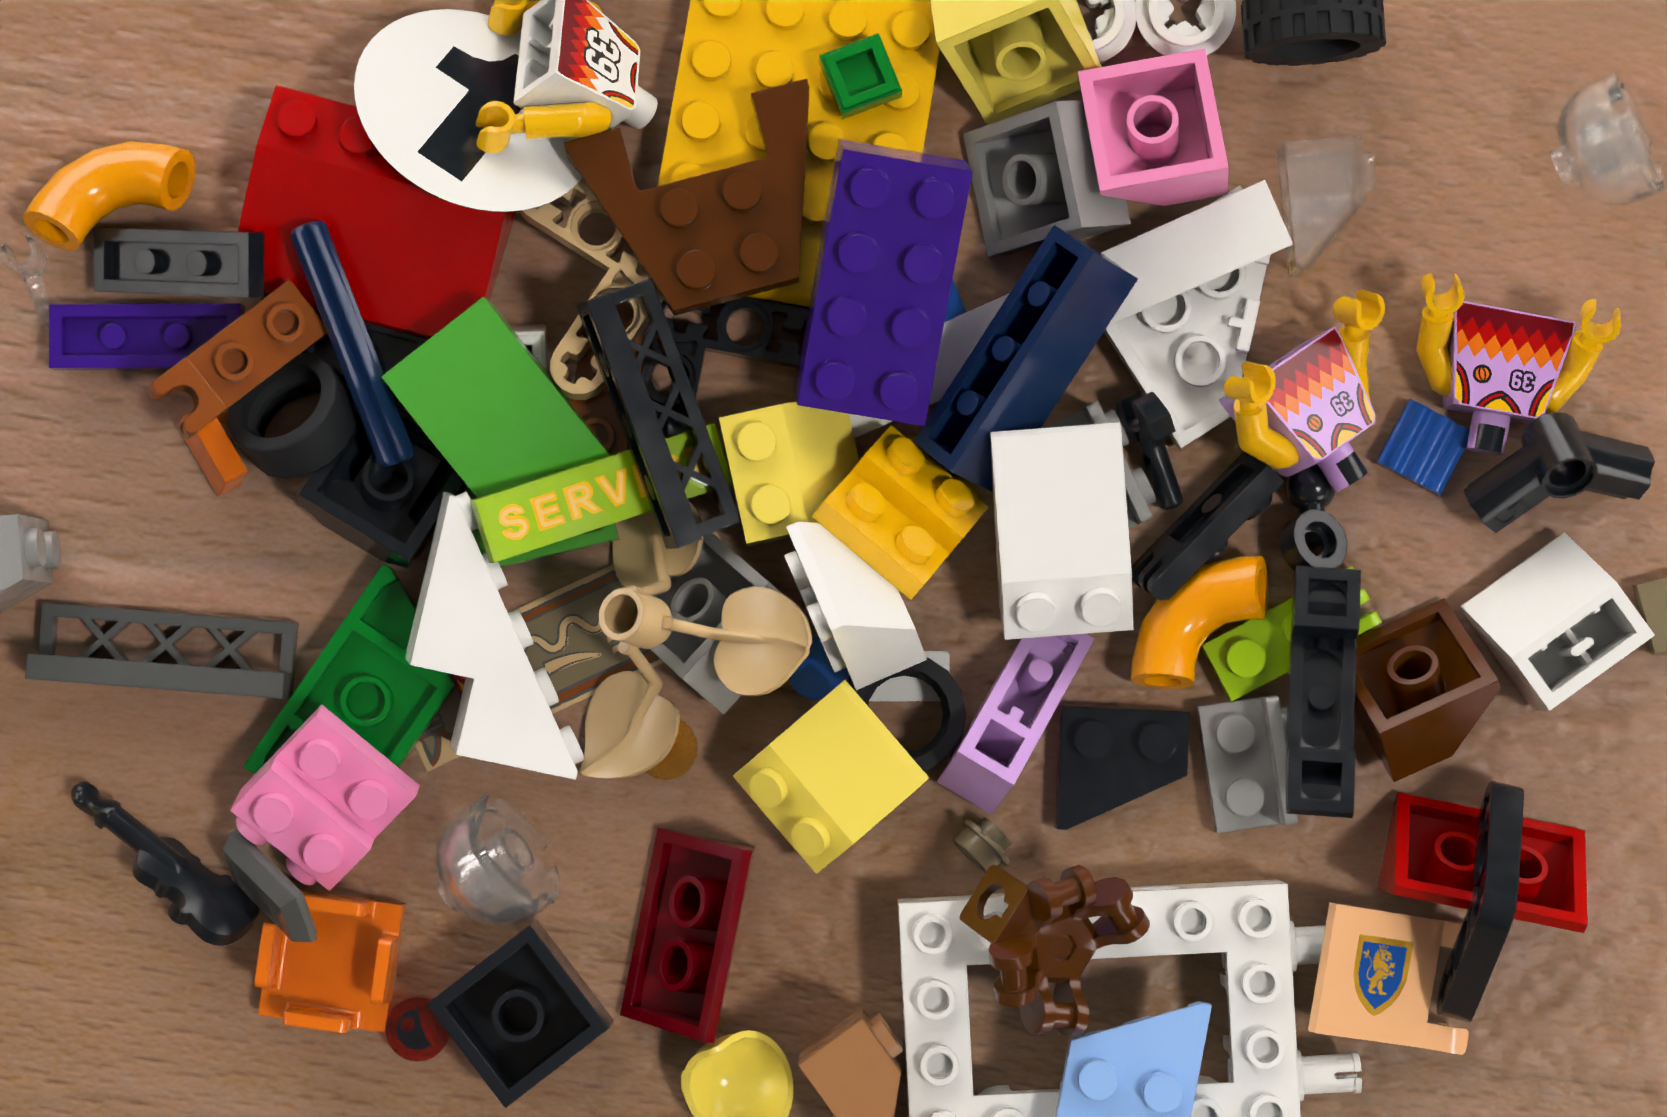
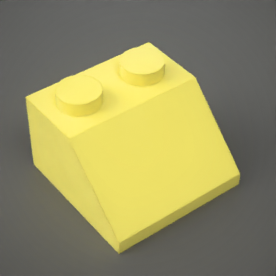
[930,0,1101,125]
[719,402,859,547]
[733,680,929,874]

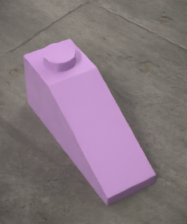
[937,634,1095,815]

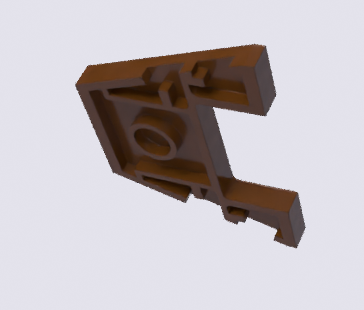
[564,79,810,316]

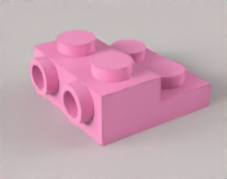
[230,704,420,891]

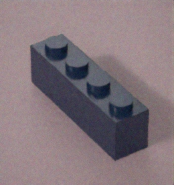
[913,225,1138,492]

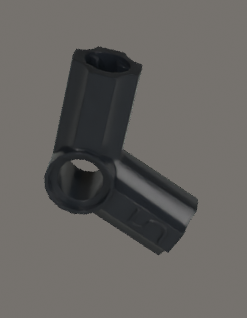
[1464,412,1655,533]

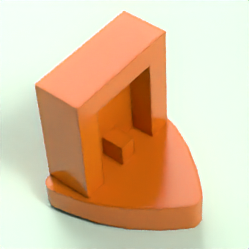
[179,408,248,497]

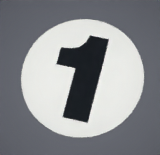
[354,9,582,212]

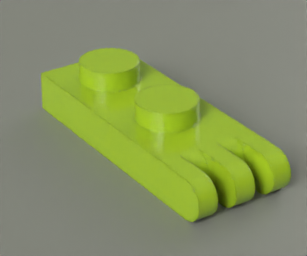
[1200,566,1382,702]

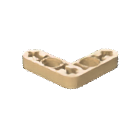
[519,181,663,400]

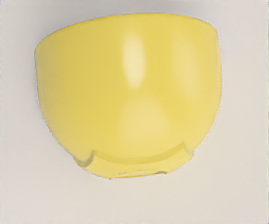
[681,1030,793,1117]

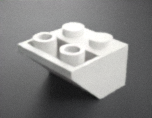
[784,522,927,690]
[1460,532,1655,711]

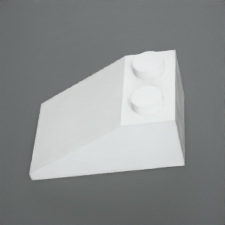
[990,422,1134,640]

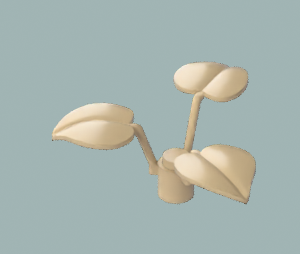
[579,501,812,780]

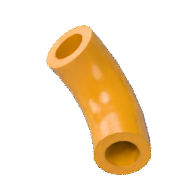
[23,141,195,251]
[1131,556,1268,689]

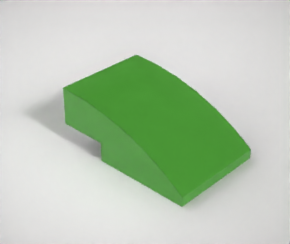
[381,296,611,498]

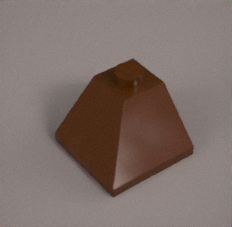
[1354,598,1501,782]

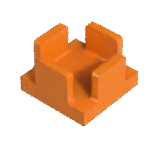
[254,889,406,1033]

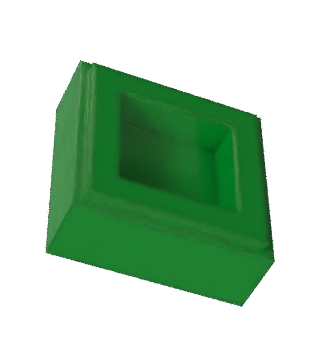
[819,33,902,120]

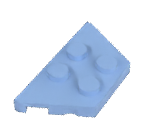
[1055,1001,1212,1117]

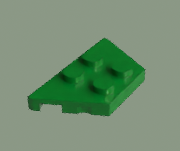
[243,563,456,773]

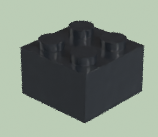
[426,920,614,1108]

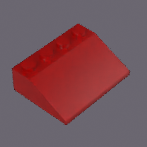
[237,85,517,340]

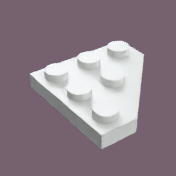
[1104,185,1271,450]

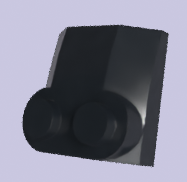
[298,410,464,569]

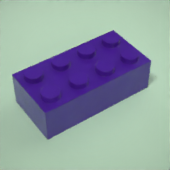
[794,139,973,426]

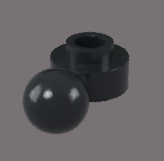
[1280,463,1347,571]

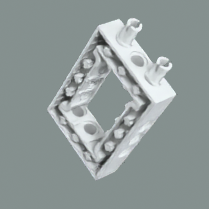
[897,879,1362,1117]

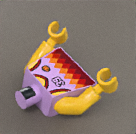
[1416,273,1621,455]
[1219,289,1385,493]

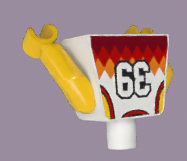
[476,0,658,153]

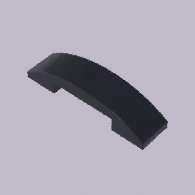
[1286,566,1361,818]

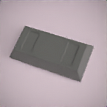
[223,829,317,942]

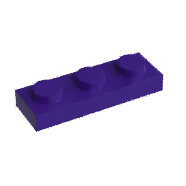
[49,303,245,370]

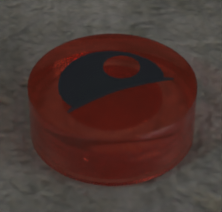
[386,995,451,1061]

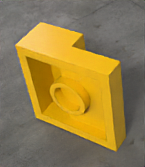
[811,425,989,600]

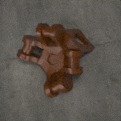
[959,865,1150,1037]

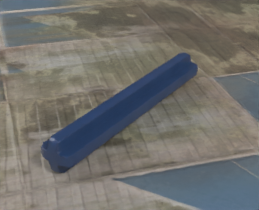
[290,221,414,467]

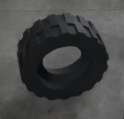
[1241,0,1386,66]

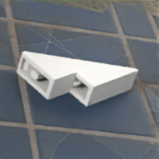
[405,491,585,780]

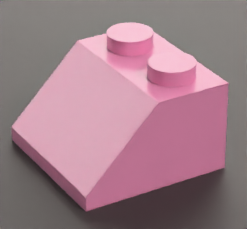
[1078,48,1229,206]

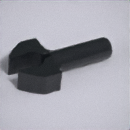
[1116,391,1183,510]

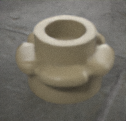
[953,817,1011,873]

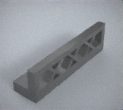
[25,603,299,699]

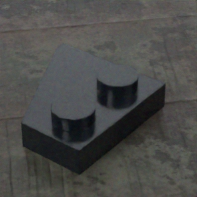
[1055,706,1190,830]

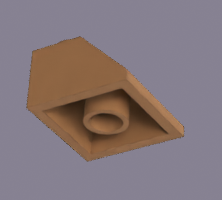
[798,1007,903,1117]

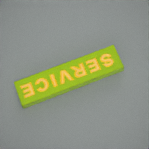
[470,423,733,563]

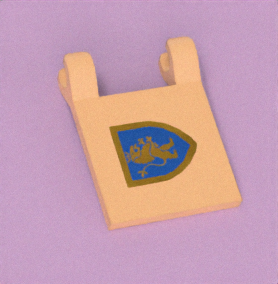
[1308,902,1469,1055]

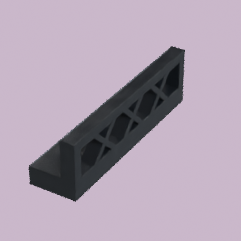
[576,278,741,549]

